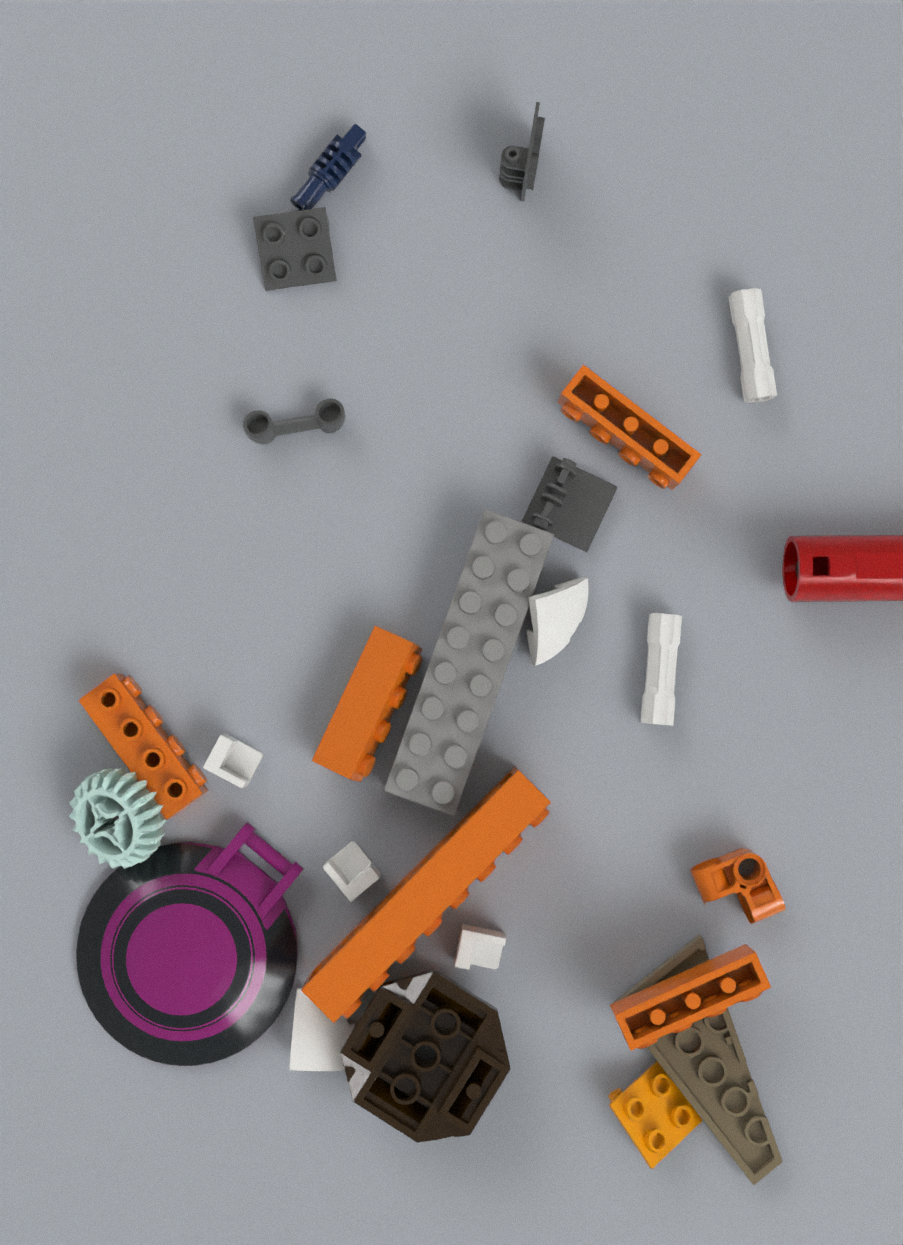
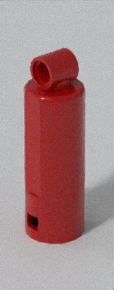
[782,535,903,602]

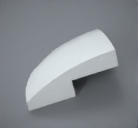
[526,577,589,666]
[289,988,356,1071]

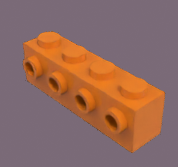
[557,364,702,490]
[312,626,423,782]
[78,673,209,820]
[610,944,771,1051]

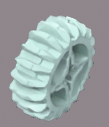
[69,767,167,869]

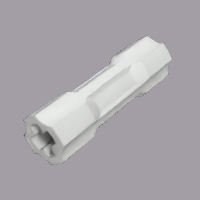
[728,288,777,403]
[640,613,682,726]

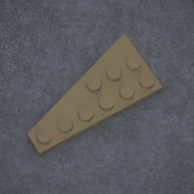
[613,934,783,1185]

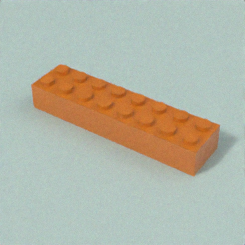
[301,766,551,1023]

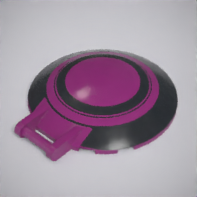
[76,822,304,1066]

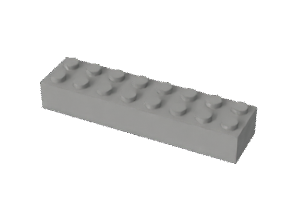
[384,509,554,816]

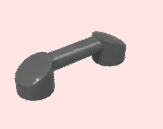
[243,398,346,444]

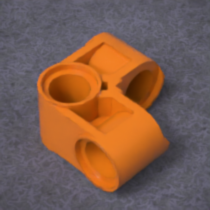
[690,848,786,924]

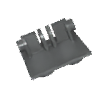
[499,102,545,201]
[253,207,337,291]
[521,456,618,552]

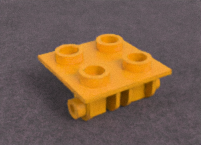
[608,1061,702,1169]

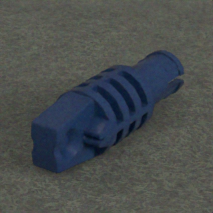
[290,124,366,210]

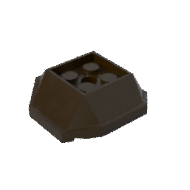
[340,969,511,1143]

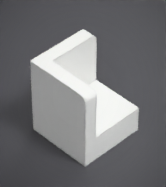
[203,734,263,788]
[323,841,381,902]
[455,924,506,970]

